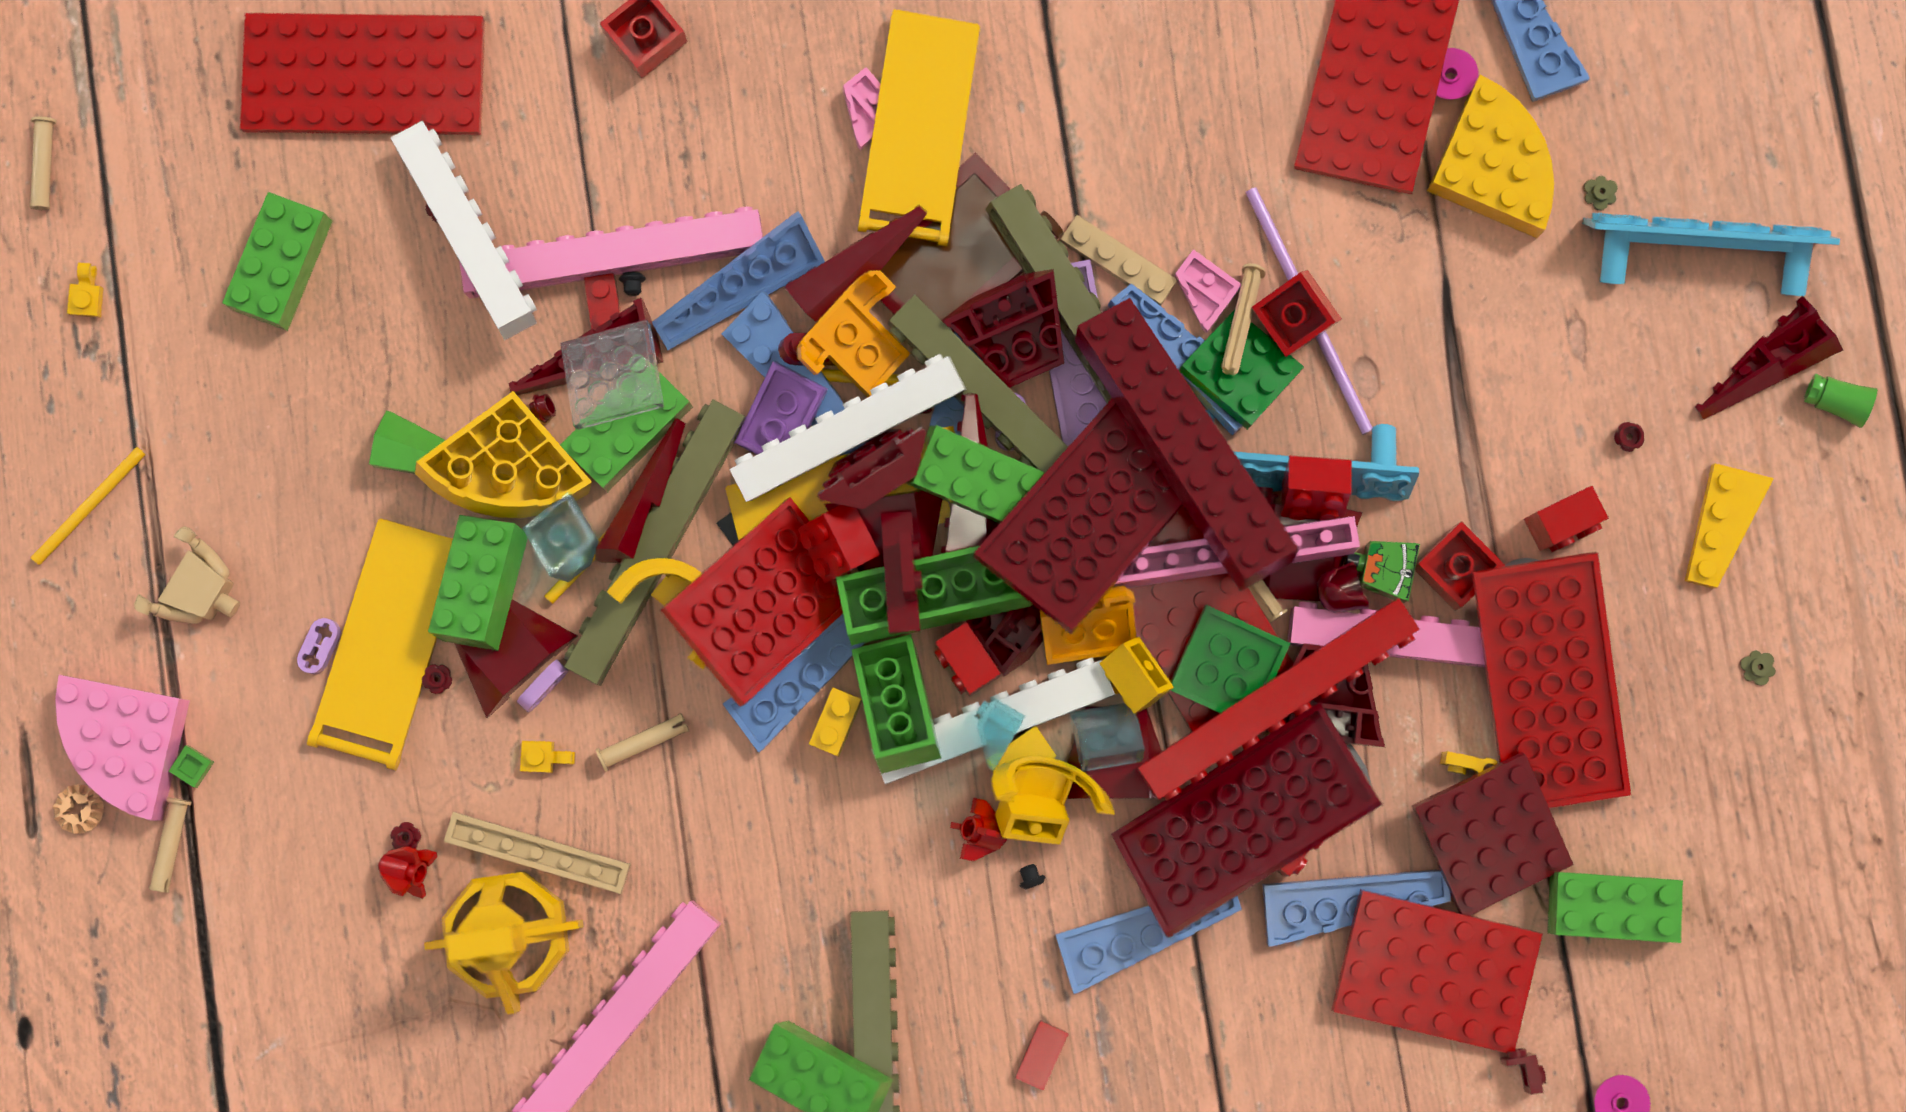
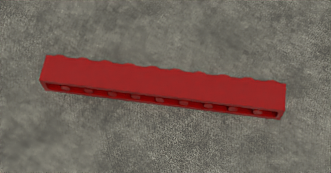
[1136,598,1420,801]

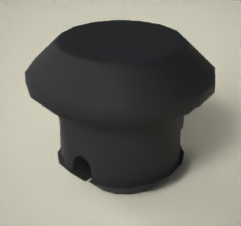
[619,272,646,296]
[1019,864,1046,889]

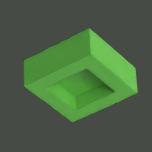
[169,745,214,788]

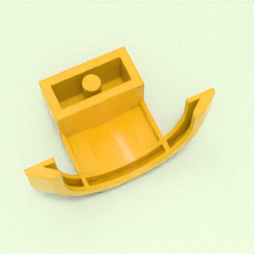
[607,558,706,670]
[991,756,1115,845]

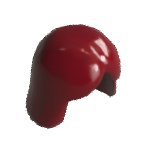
[1317,562,1370,612]

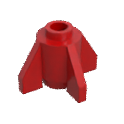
[950,798,1007,861]
[378,846,438,899]

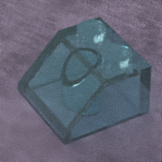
[522,492,599,582]
[975,697,1026,772]
[1070,703,1145,772]

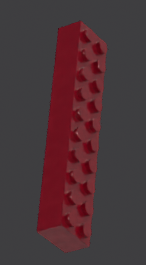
[1075,298,1299,592]

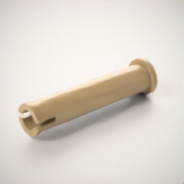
[30,117,56,210]
[596,713,689,771]
[149,797,192,893]

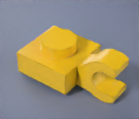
[67,263,103,318]
[520,741,575,773]
[1440,751,1498,775]

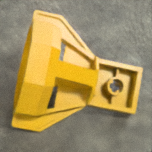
[424,872,584,1014]

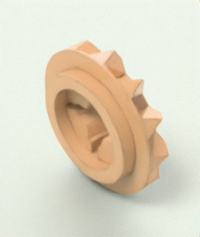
[53,784,104,834]

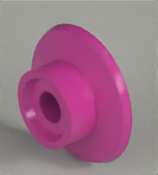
[1436,48,1479,99]
[1594,1075,1651,1112]

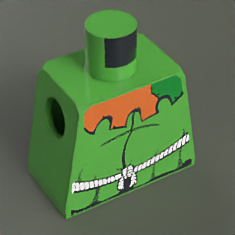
[1344,541,1420,603]

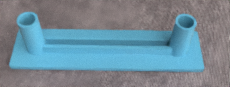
[1583,213,1840,296]
[1206,410,1419,501]

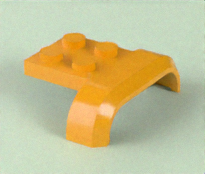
[797,271,910,398]
[1040,585,1136,694]

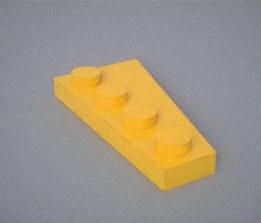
[1685,463,1774,589]

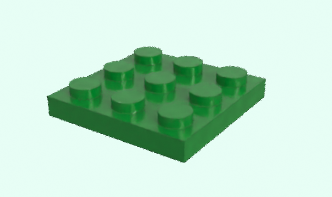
[1179,309,1304,430]
[1170,605,1291,713]

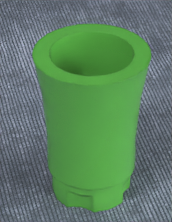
[1804,374,1878,428]

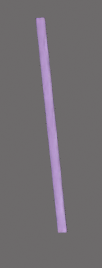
[1246,187,1373,435]

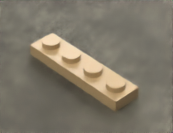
[1060,215,1178,306]

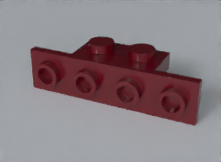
[881,511,923,634]

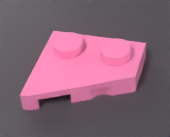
[843,68,880,150]
[1175,250,1241,333]

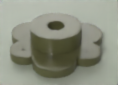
[1584,176,1618,210]
[1740,650,1776,686]

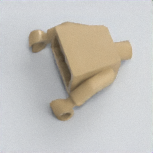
[134,527,240,624]

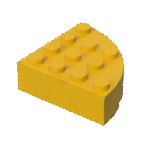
[1427,74,1554,238]
[415,391,592,518]

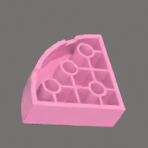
[55,675,190,821]

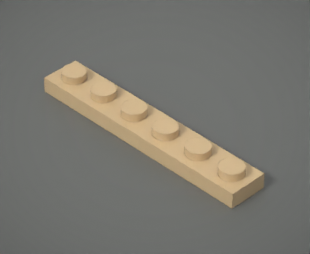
[444,812,631,894]

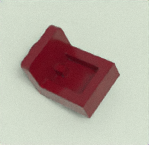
[1500,1048,1546,1095]

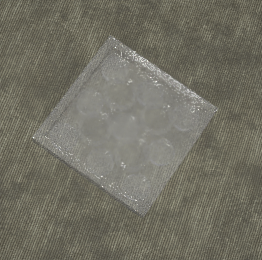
[560,320,664,430]

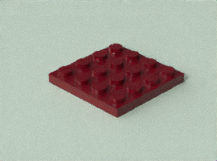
[1411,752,1574,916]

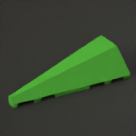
[369,411,445,474]

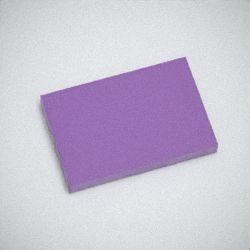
[734,361,828,455]

